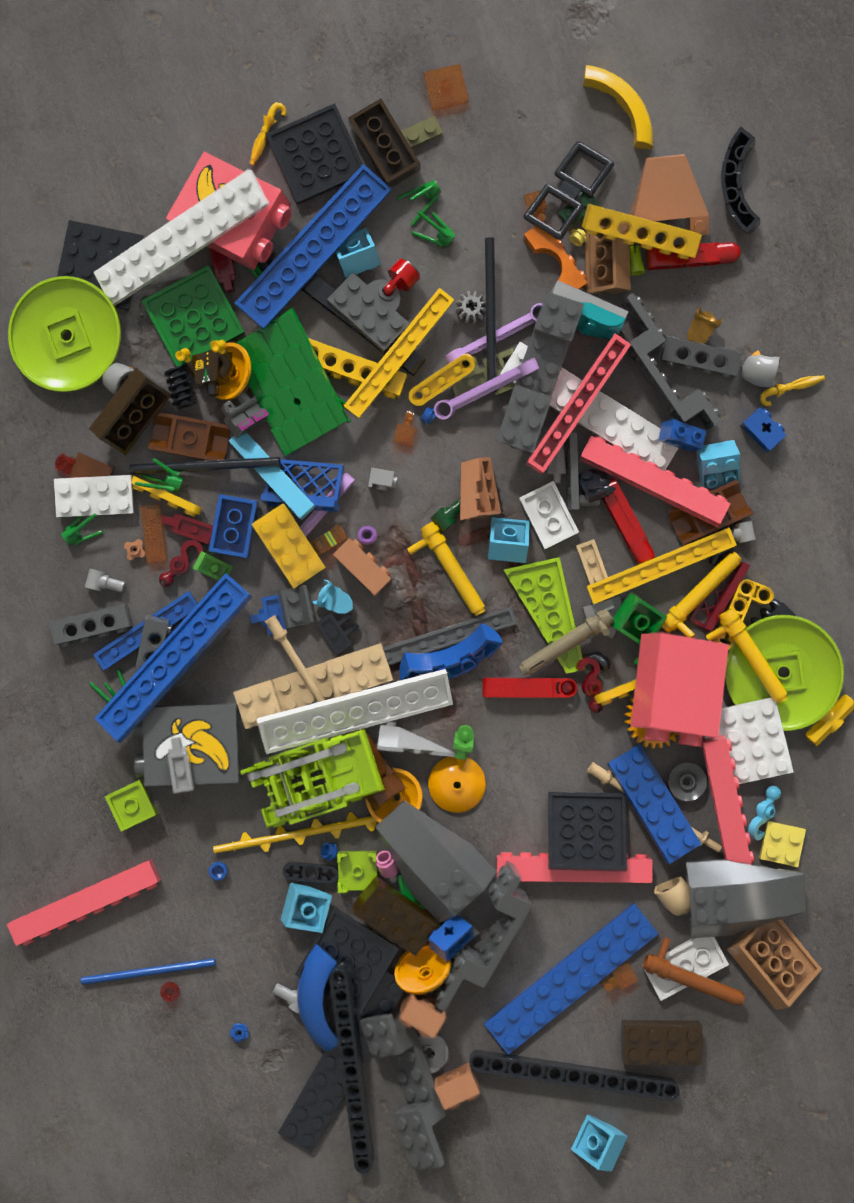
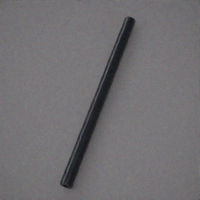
[485,237,497,393]
[130,457,281,474]

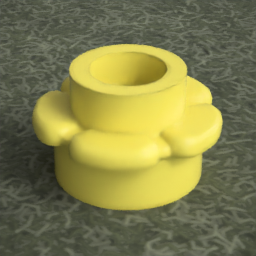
[569,229,587,246]

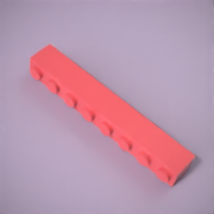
[525,334,631,474]
[580,436,731,528]
[702,735,754,865]
[496,852,652,883]
[7,859,161,946]

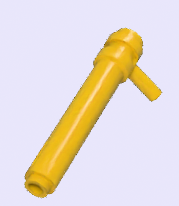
[407,521,485,616]
[661,552,742,638]
[706,608,788,703]

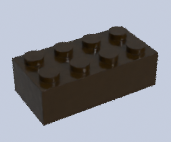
[348,98,421,188]
[89,367,172,456]
[352,876,439,956]
[621,1020,702,1065]

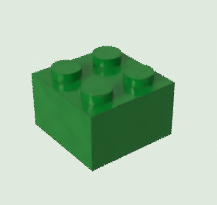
[611,592,668,644]

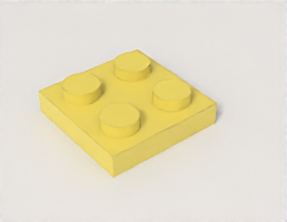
[759,821,806,867]

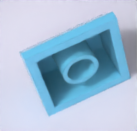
[335,228,381,278]
[488,517,529,563]
[280,883,332,933]
[571,1114,628,1172]

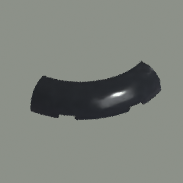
[721,126,760,235]

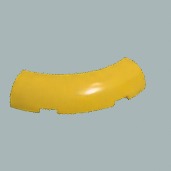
[583,65,653,149]

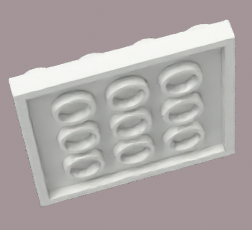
[704,697,794,784]

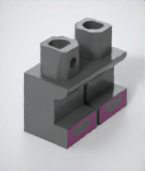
[221,392,269,439]

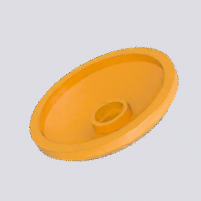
[216,342,251,400]
[428,756,486,813]
[365,768,423,823]
[395,943,451,994]

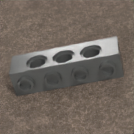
[660,335,743,378]
[49,604,133,648]
[134,615,172,674]

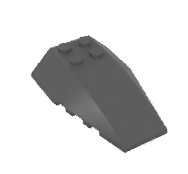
[376,800,497,923]
[686,859,806,938]

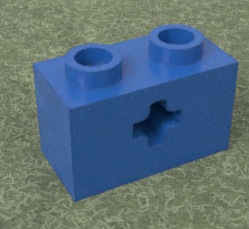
[740,407,786,453]
[428,914,474,962]

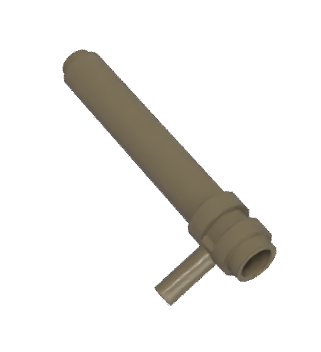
[519,609,614,675]

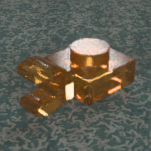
[524,190,547,223]
[393,411,416,447]
[603,962,638,992]

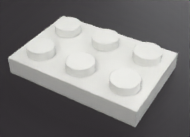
[519,481,579,550]

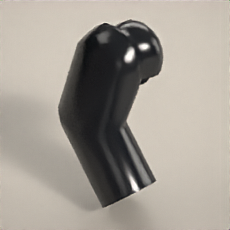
[709,547,734,566]
[583,652,610,671]

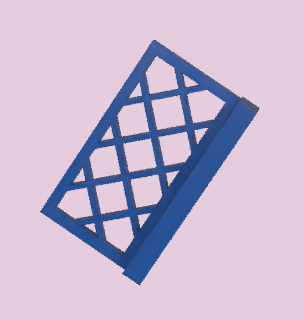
[260,459,345,513]

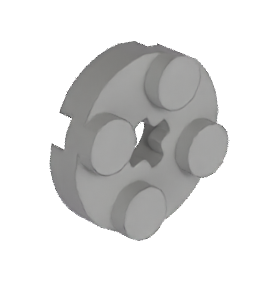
[418,1034,448,1073]

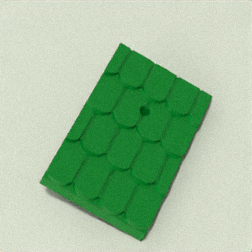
[235,307,348,456]

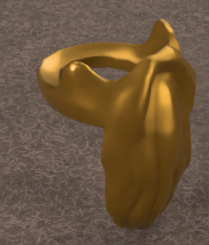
[687,307,722,344]

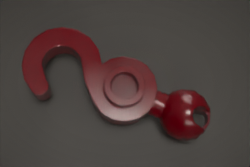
[159,540,204,587]
[576,657,604,713]

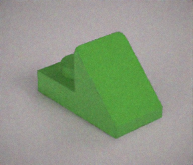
[193,551,233,581]

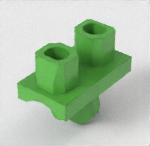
[453,725,474,760]

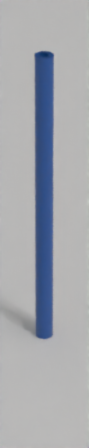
[81,958,216,985]

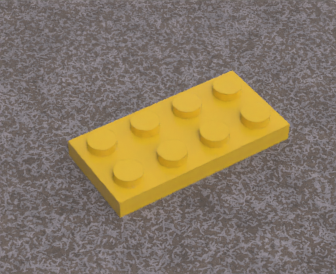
[251,503,326,589]

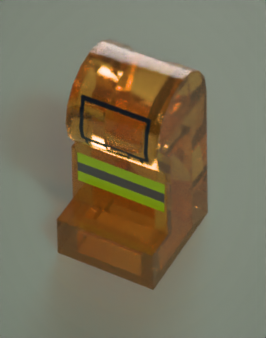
[310,524,348,556]

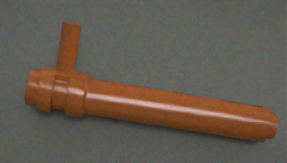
[642,937,745,1006]

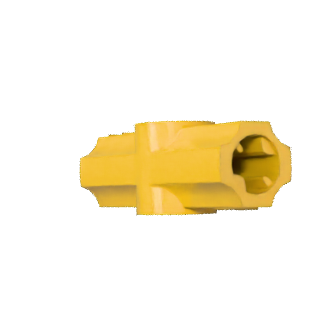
[804,694,854,746]

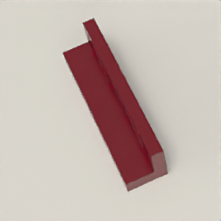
[688,554,751,632]

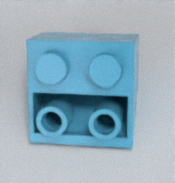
[696,440,740,489]

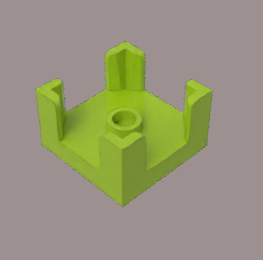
[104,778,160,831]
[337,851,377,893]

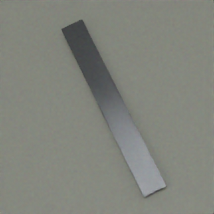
[383,606,517,665]

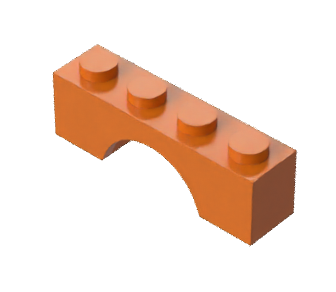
[523,224,587,290]

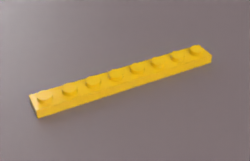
[344,288,454,419]
[586,528,737,604]

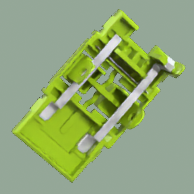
[240,729,385,828]

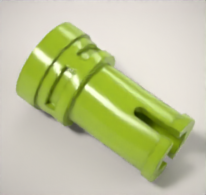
[630,245,645,276]

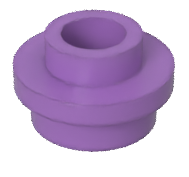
[358,526,377,545]

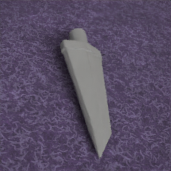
[548,444,567,484]

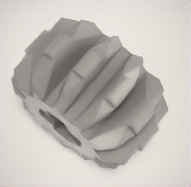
[455,291,486,324]

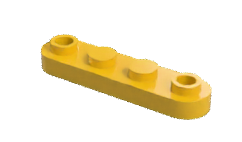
[409,354,476,406]
[131,476,203,517]
[594,679,636,706]

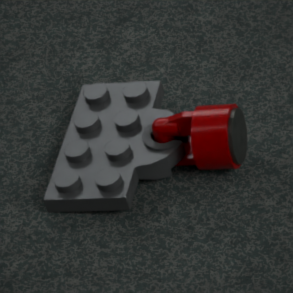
[327,259,420,353]

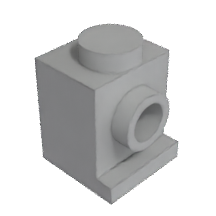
[368,468,397,491]

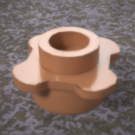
[124,539,145,560]

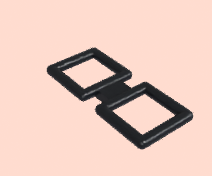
[523,141,614,240]

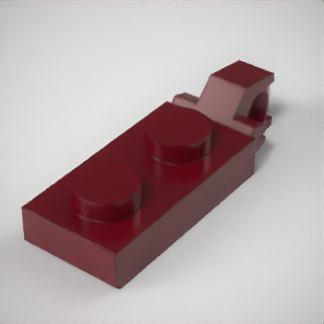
[209,247,237,293]
[161,514,213,545]

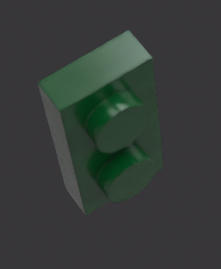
[558,193,600,228]

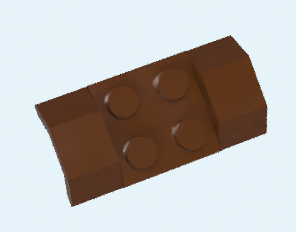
[148,412,230,460]
[667,480,754,545]
[347,728,406,811]

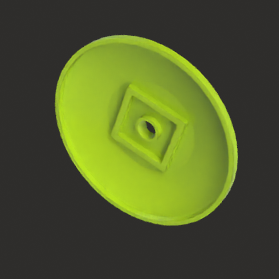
[8,276,121,392]
[725,615,844,731]

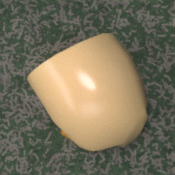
[654,877,690,916]

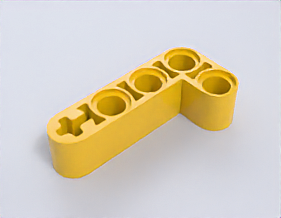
[714,580,774,650]

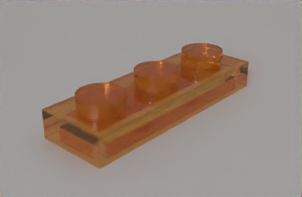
[140,504,167,564]

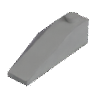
[377,722,455,757]

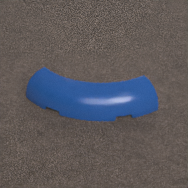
[399,623,503,680]
[297,944,338,1051]

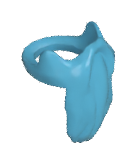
[312,580,353,613]

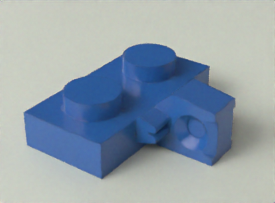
[250,595,287,636]

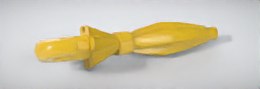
[250,102,287,165]
[760,375,825,406]

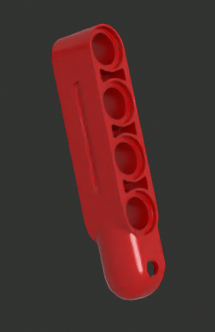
[646,242,741,270]
[602,478,655,564]
[482,678,577,698]

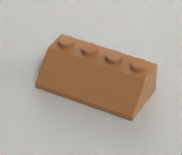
[585,218,631,294]

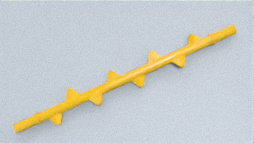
[213,812,378,854]

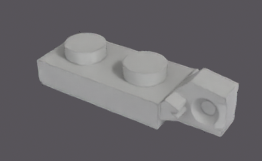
[167,737,194,794]

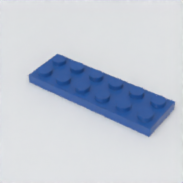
[607,744,701,864]

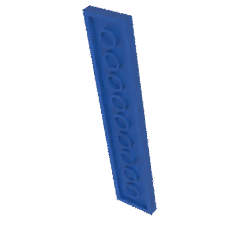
[235,164,392,330]
[94,573,252,744]
[484,903,659,1055]

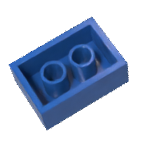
[209,494,259,559]

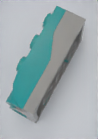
[551,280,628,340]

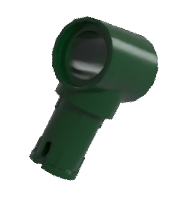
[430,497,461,532]

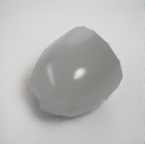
[741,350,781,388]
[102,363,134,395]

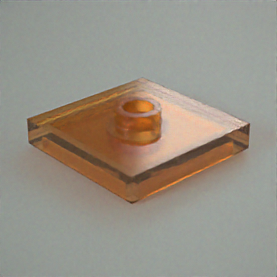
[423,64,469,111]

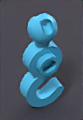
[748,786,781,840]

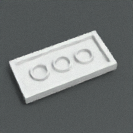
[54,475,134,517]
[645,937,729,1001]

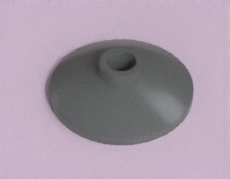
[668,762,707,801]

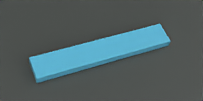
[228,433,316,520]

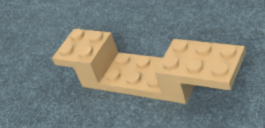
[233,643,393,729]

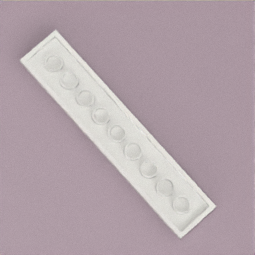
[94,169,270,306]
[500,342,678,471]
[257,669,453,754]

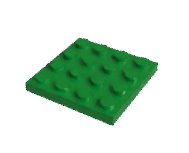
[142,265,245,367]

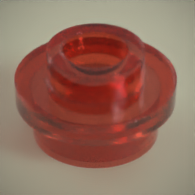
[160,982,180,1002]

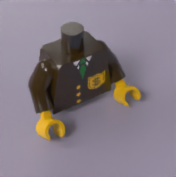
[175,340,234,397]

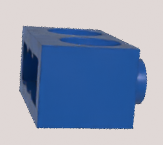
[658,419,706,452]

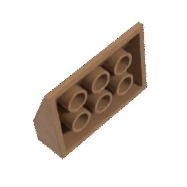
[727,920,822,1010]

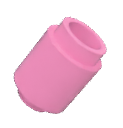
[376,851,399,878]

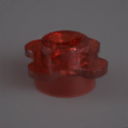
[55,453,75,475]

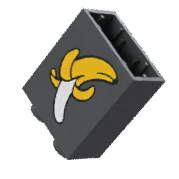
[133,703,243,786]

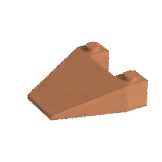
[630,154,709,238]

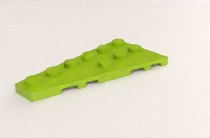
[503,557,585,674]

